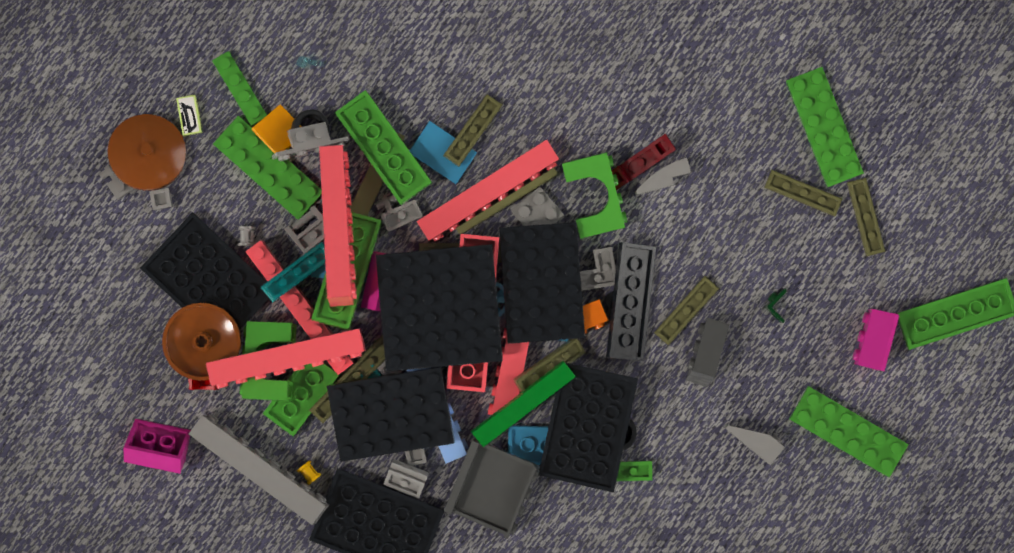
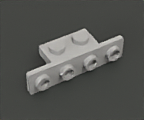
[272,122,349,161]

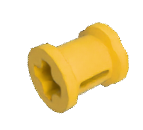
[296,460,321,485]

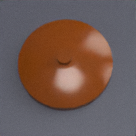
[108,114,186,191]
[162,303,241,380]

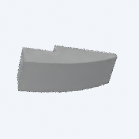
[635,158,691,196]

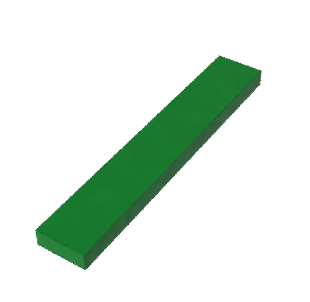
[471,361,576,447]

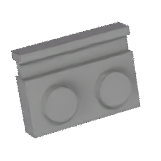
[383,459,429,499]

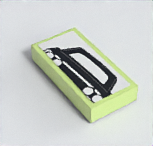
[176,95,203,136]

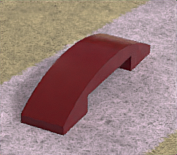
[611,133,676,190]

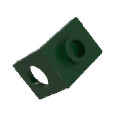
[764,288,787,323]

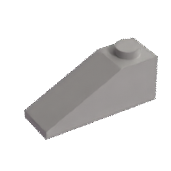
[724,424,785,465]

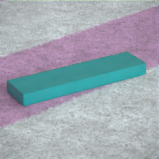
[261,242,325,302]

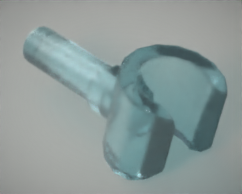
[296,56,324,69]

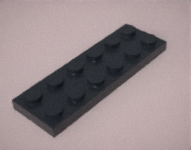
[606,242,656,361]

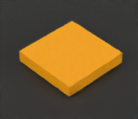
[252,104,302,153]

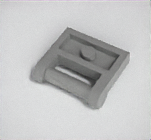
[284,205,324,254]

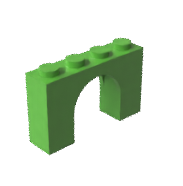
[562,152,628,239]
[240,321,297,401]

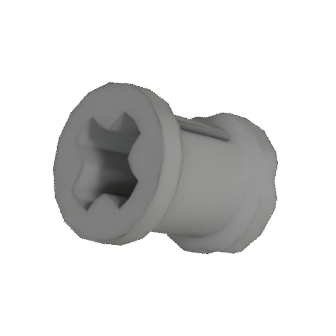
[238,226,256,246]

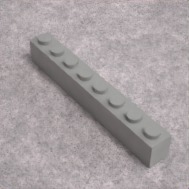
[189,414,329,525]

